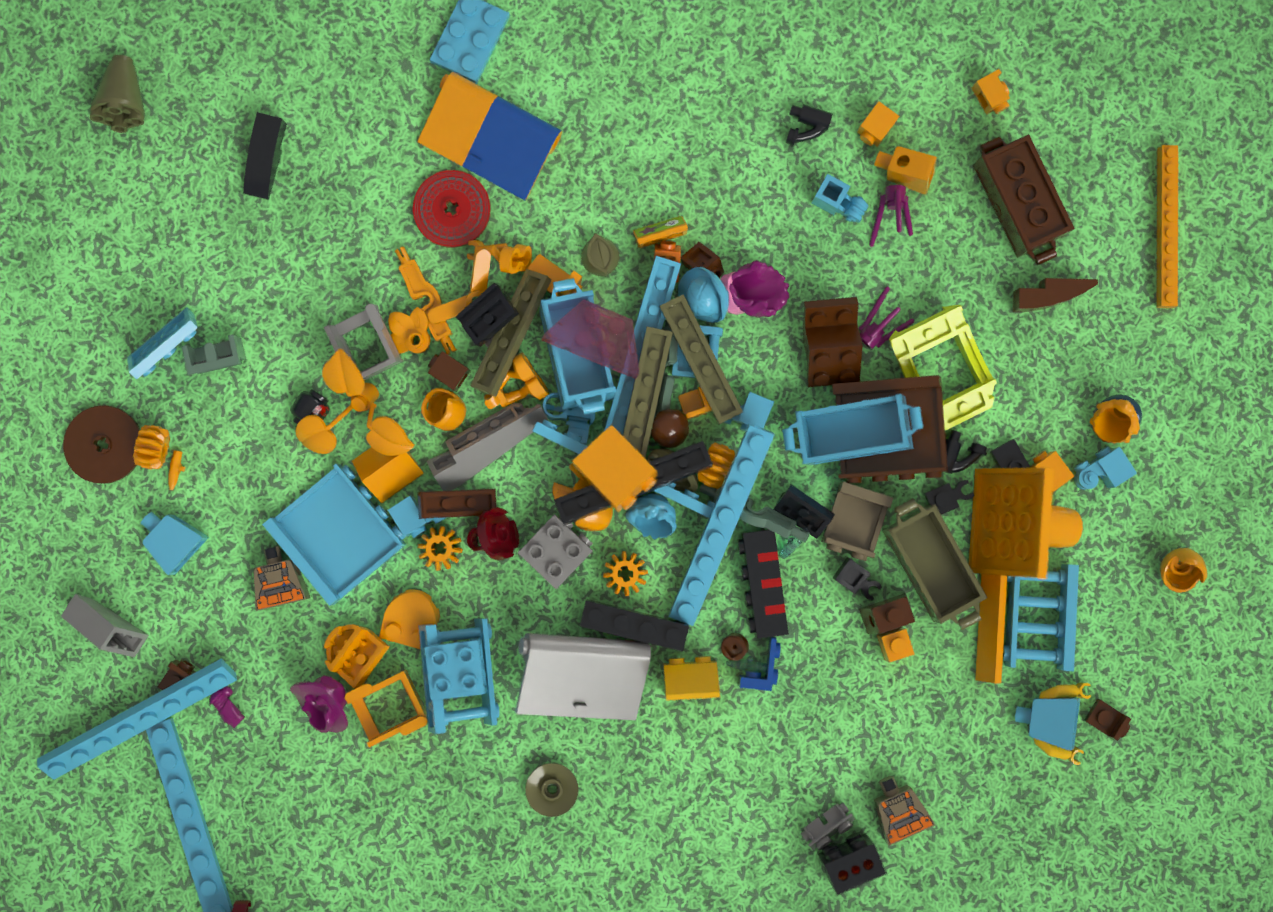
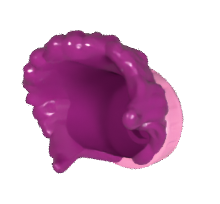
[720,260,790,318]

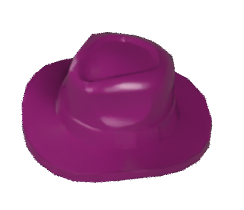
[290,675,348,733]

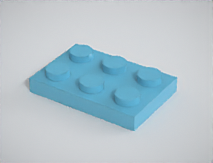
[430,0,510,84]
[127,307,198,380]

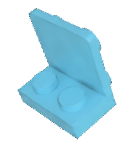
[425,638,488,700]

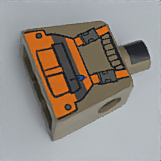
[254,546,311,611]
[874,776,935,846]

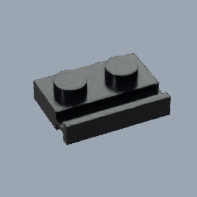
[455,283,519,347]

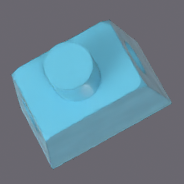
[141,512,209,575]

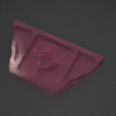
[541,299,639,379]

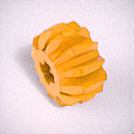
[133,425,170,469]
[697,443,735,489]
[418,526,463,571]
[603,551,648,596]

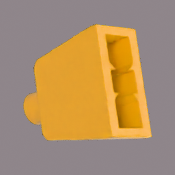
[874,146,937,195]

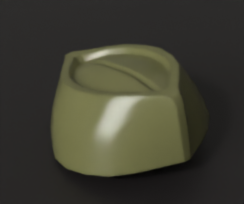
[581,233,620,277]

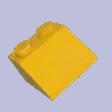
[663,656,720,700]

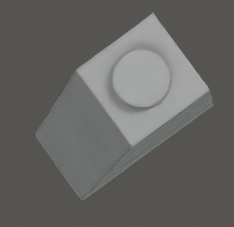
[61,594,149,657]

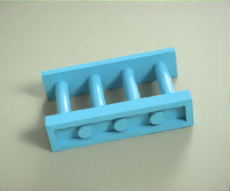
[1003,564,1079,671]
[419,618,499,734]

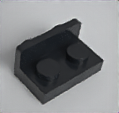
[773,485,835,539]

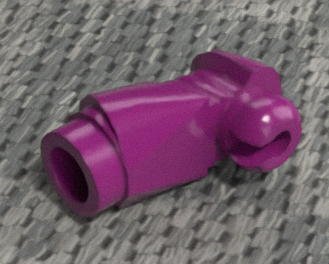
[209,686,245,728]

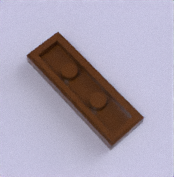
[417,489,496,519]

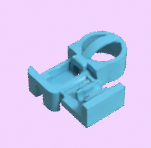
[542,393,595,445]

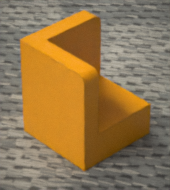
[678,387,712,420]

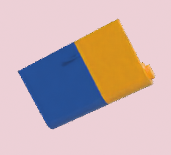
[417,72,563,201]

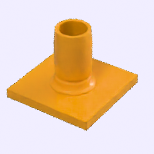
[969,468,1083,579]

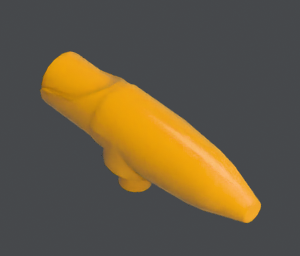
[168,450,185,490]

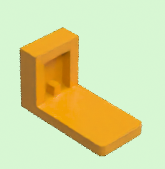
[528,254,583,297]

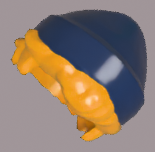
[1090,394,1142,444]

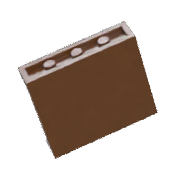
[832,375,948,483]

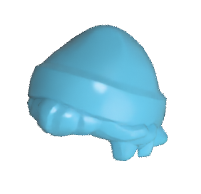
[625,493,677,540]

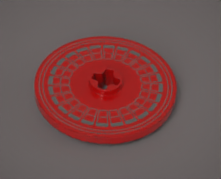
[413,170,491,248]

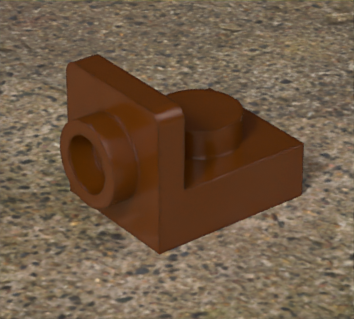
[680,242,724,278]
[157,659,195,690]
[1084,699,1131,741]

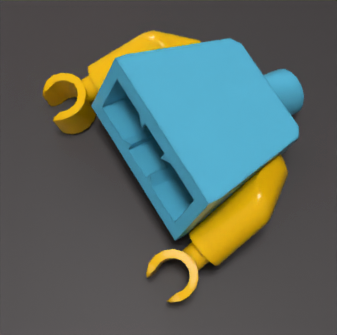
[1015,683,1091,765]

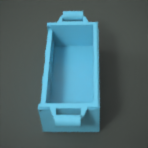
[539,278,617,415]
[782,394,923,465]

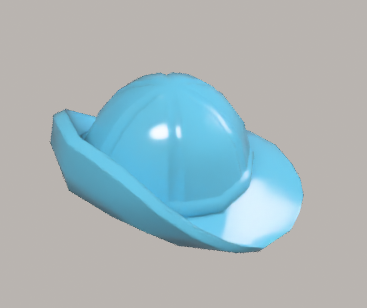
[678,267,729,323]

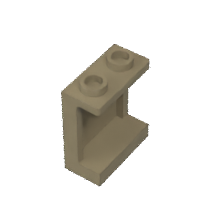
[821,482,893,561]

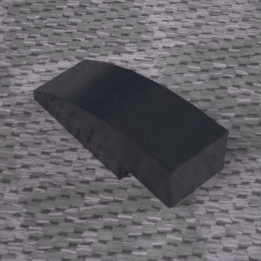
[243,112,287,200]

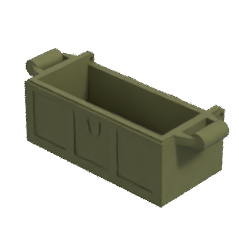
[882,498,987,630]

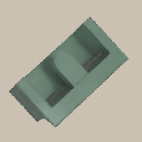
[182,334,246,375]

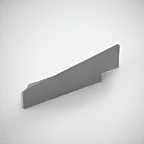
[427,403,548,491]

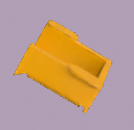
[345,670,427,748]

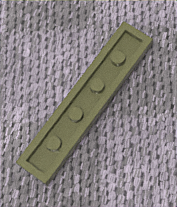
[470,269,551,397]
[660,294,743,424]
[622,326,673,458]

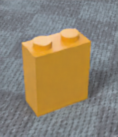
[572,425,657,512]

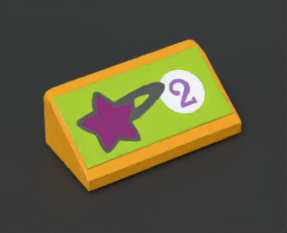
[633,216,688,248]

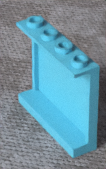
[262,464,407,606]

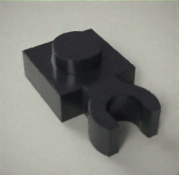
[924,480,974,515]
[833,557,882,601]

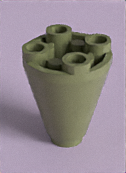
[90,55,145,133]

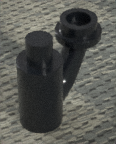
[786,104,833,147]
[945,430,987,474]

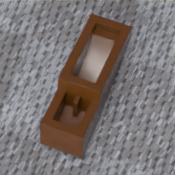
[1013,278,1098,312]

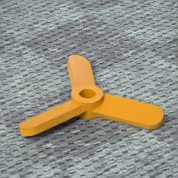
[428,248,491,324]

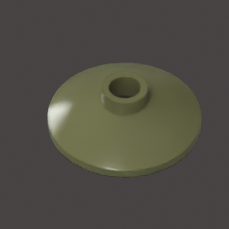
[525,763,578,817]

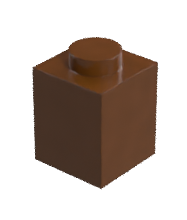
[428,351,471,392]

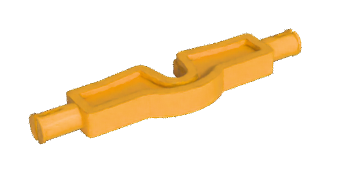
[395,247,457,355]

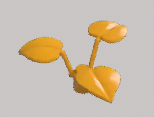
[296,348,415,456]

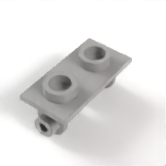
[801,803,855,850]

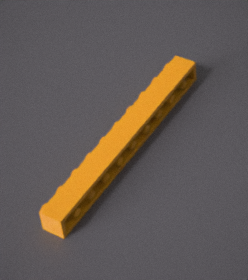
[1156,145,1178,308]

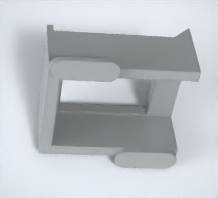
[324,304,404,381]

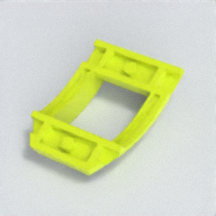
[889,305,997,430]

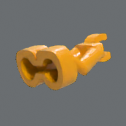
[467,240,532,274]
[484,352,549,409]

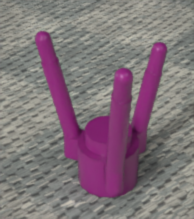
[869,185,913,247]
[858,286,915,350]

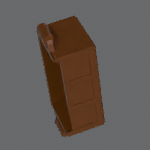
[973,134,1075,265]

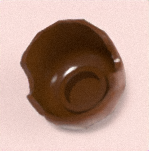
[650,408,689,448]

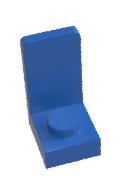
[738,636,781,691]

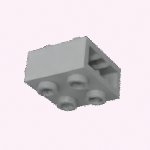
[518,514,593,589]

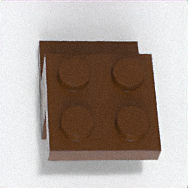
[803,297,863,387]

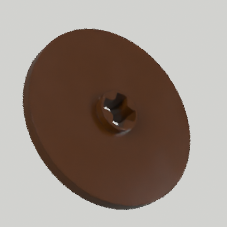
[63,406,140,484]

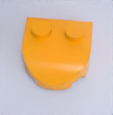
[379,589,440,650]
[324,624,390,689]

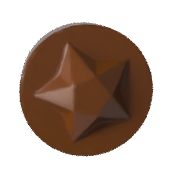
[721,633,749,661]

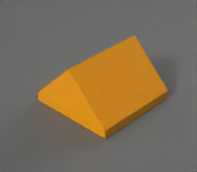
[352,447,424,503]

